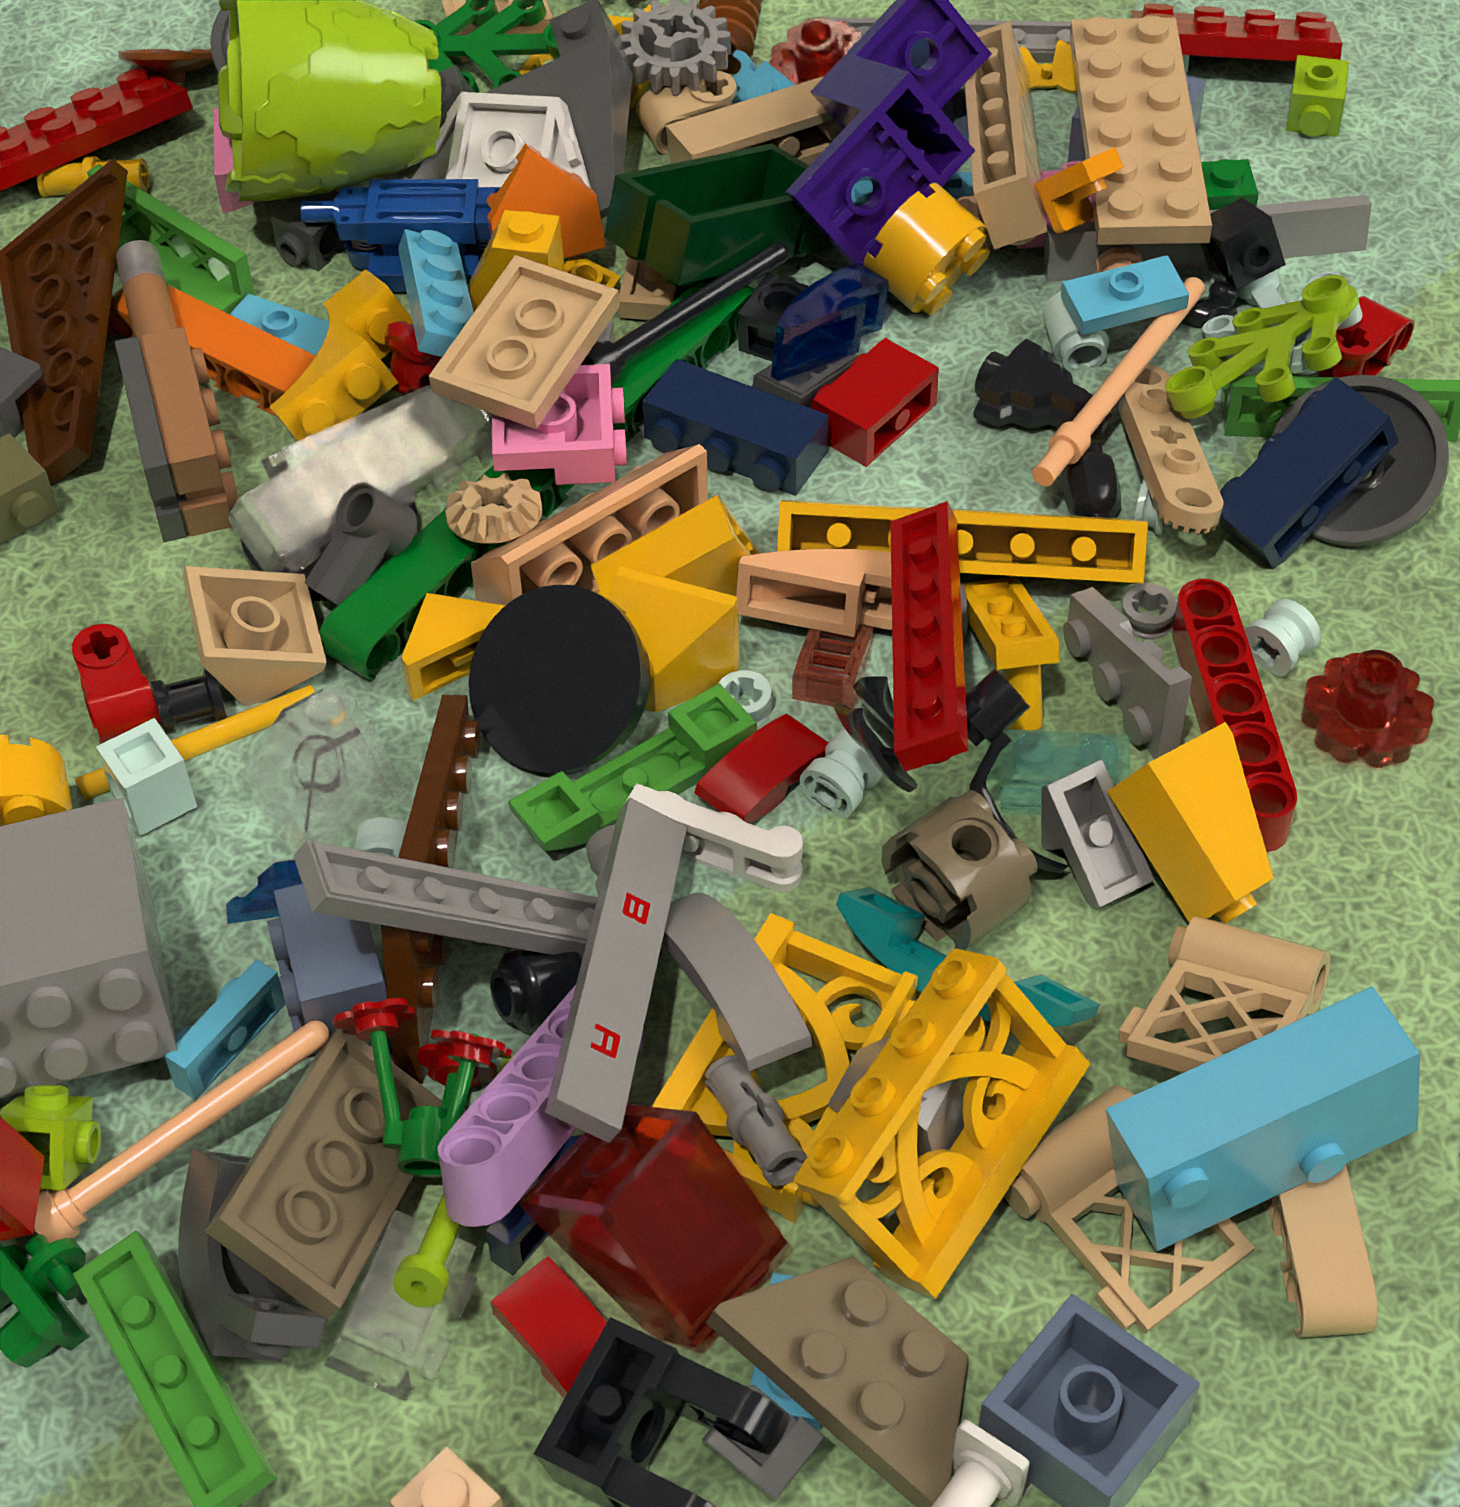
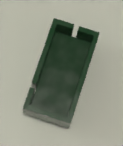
[604,144,834,286]

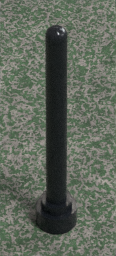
[581,242,789,385]

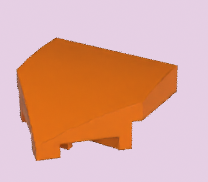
[486,143,606,258]

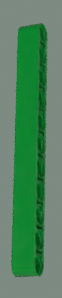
[319,276,755,681]

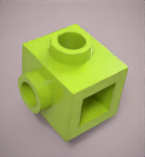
[0,1084,101,1192]

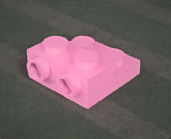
[492,364,627,485]

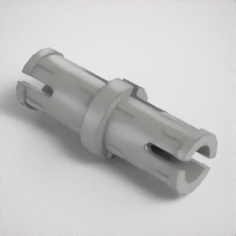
[704,1055,807,1186]

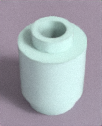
[1042,291,1109,370]

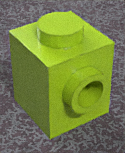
[1286,55,1349,137]

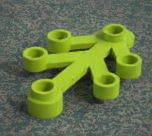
[1165,275,1359,418]

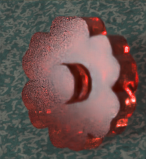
[769,17,862,85]
[1301,650,1434,768]

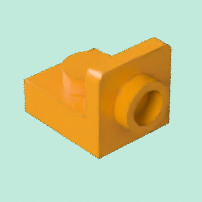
[1034,147,1124,234]

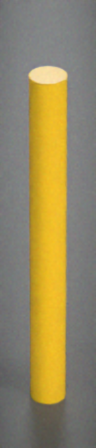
[75,684,320,802]

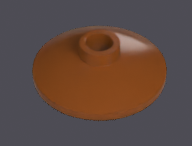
[118,49,213,83]

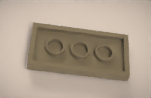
[205,1028,442,1321]

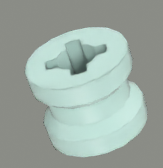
[1245,599,1321,677]

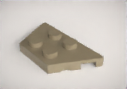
[705,1256,968,1507]

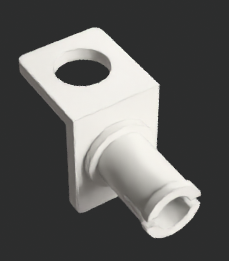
[932,1419,1032,1507]

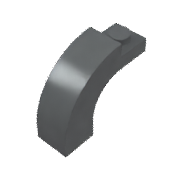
[178,1149,326,1361]

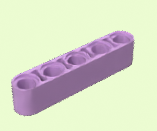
[438,985,645,1227]

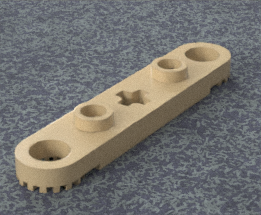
[1118,364,1224,534]

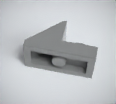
[1041,759,1154,908]

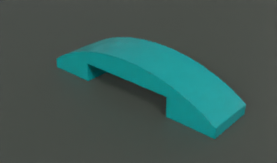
[836,887,1100,1027]

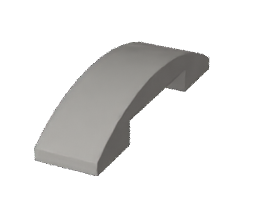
[659,892,812,1072]

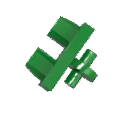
[0,1234,90,1368]

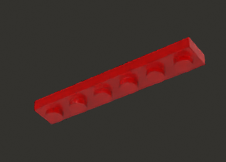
[890,501,969,772]

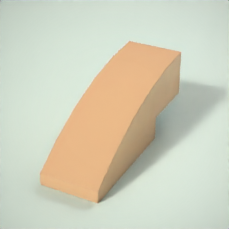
[736,549,892,637]

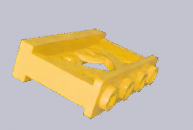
[641,913,918,1223]
[793,948,1090,1299]

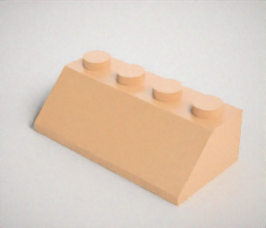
[471,444,708,605]

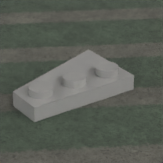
[1063,587,1192,760]

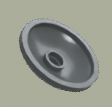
[1272,375,1449,546]

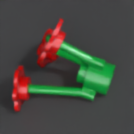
[333,998,513,1178]

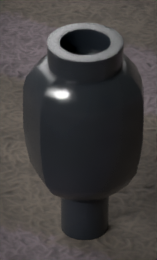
[1060,442,1121,518]

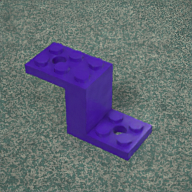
[786,0,992,272]

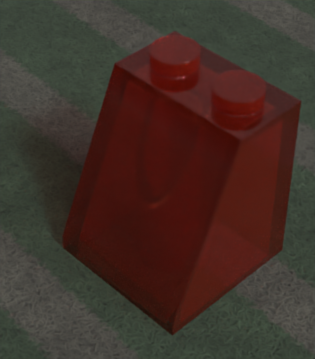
[519,1104,787,1348]

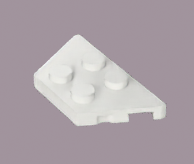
[403,92,591,188]

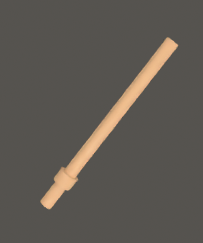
[1032,277,1205,486]

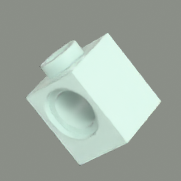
[96,718,197,836]

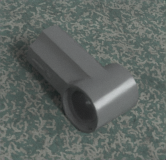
[304,482,417,605]

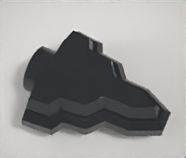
[973,339,1112,434]

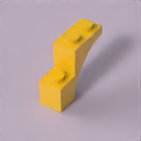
[269,269,413,455]

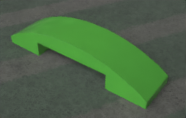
[508,683,757,851]

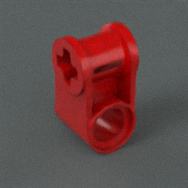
[1318,296,1415,377]
[72,624,162,744]

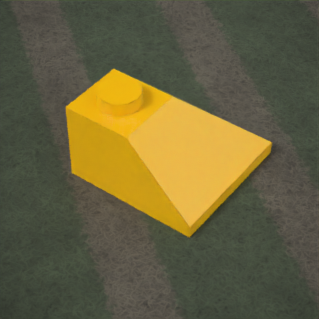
[610,566,740,712]

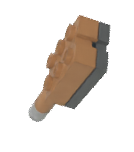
[115,240,240,542]

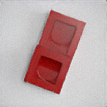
[694,713,829,823]
[491,1256,607,1398]

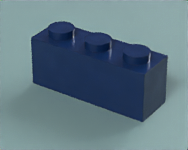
[642,359,829,496]
[1219,376,1399,569]

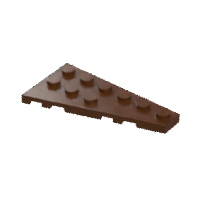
[0,159,128,486]
[380,695,480,1084]

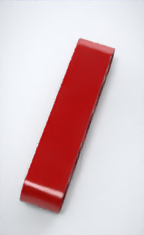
[1172,578,1298,853]

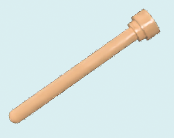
[34,1020,330,1243]

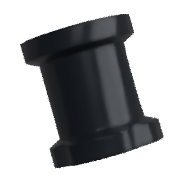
[152,668,227,735]

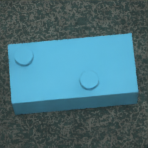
[1106,986,1420,1251]

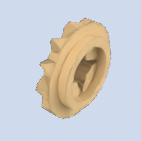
[445,473,542,543]

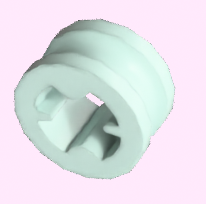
[1134,478,1165,535]
[718,670,772,726]

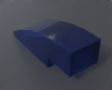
[771,262,889,381]

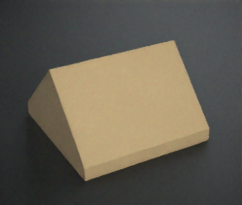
[183,566,327,706]

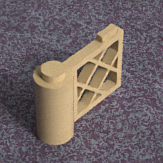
[1118,916,1330,1073]
[1004,1085,1255,1334]

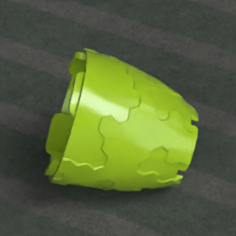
[218,0,441,202]

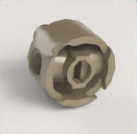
[881,790,1038,950]

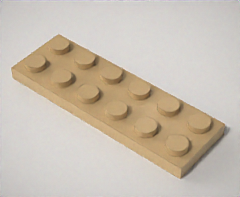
[1069,16,1212,245]

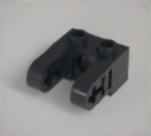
[533,1317,784,1507]

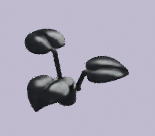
[833,668,1069,873]

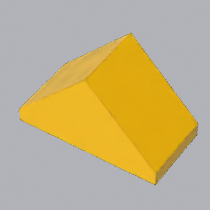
[401,593,506,701]

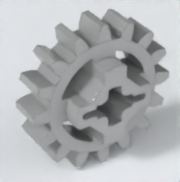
[620,0,731,95]

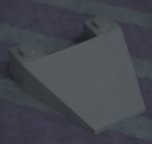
[439,0,632,219]

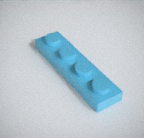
[398,229,474,357]

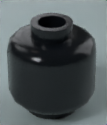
[490,948,582,1034]

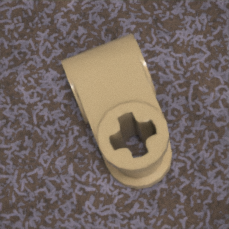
[636,71,737,155]

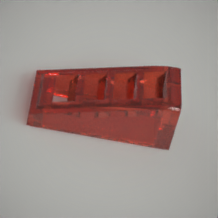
[792,624,876,709]

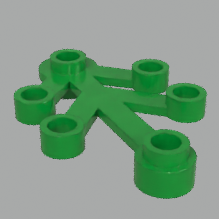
[414,0,560,93]

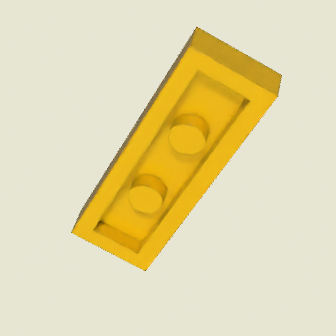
[960,576,1060,732]

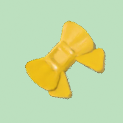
[1020,40,1077,94]

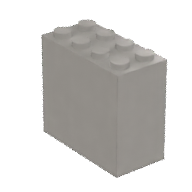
[0,798,177,1098]

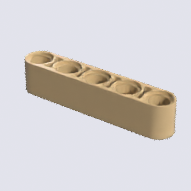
[1234,1015,1378,1338]

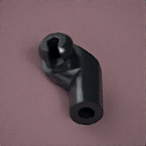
[1181,280,1239,328]

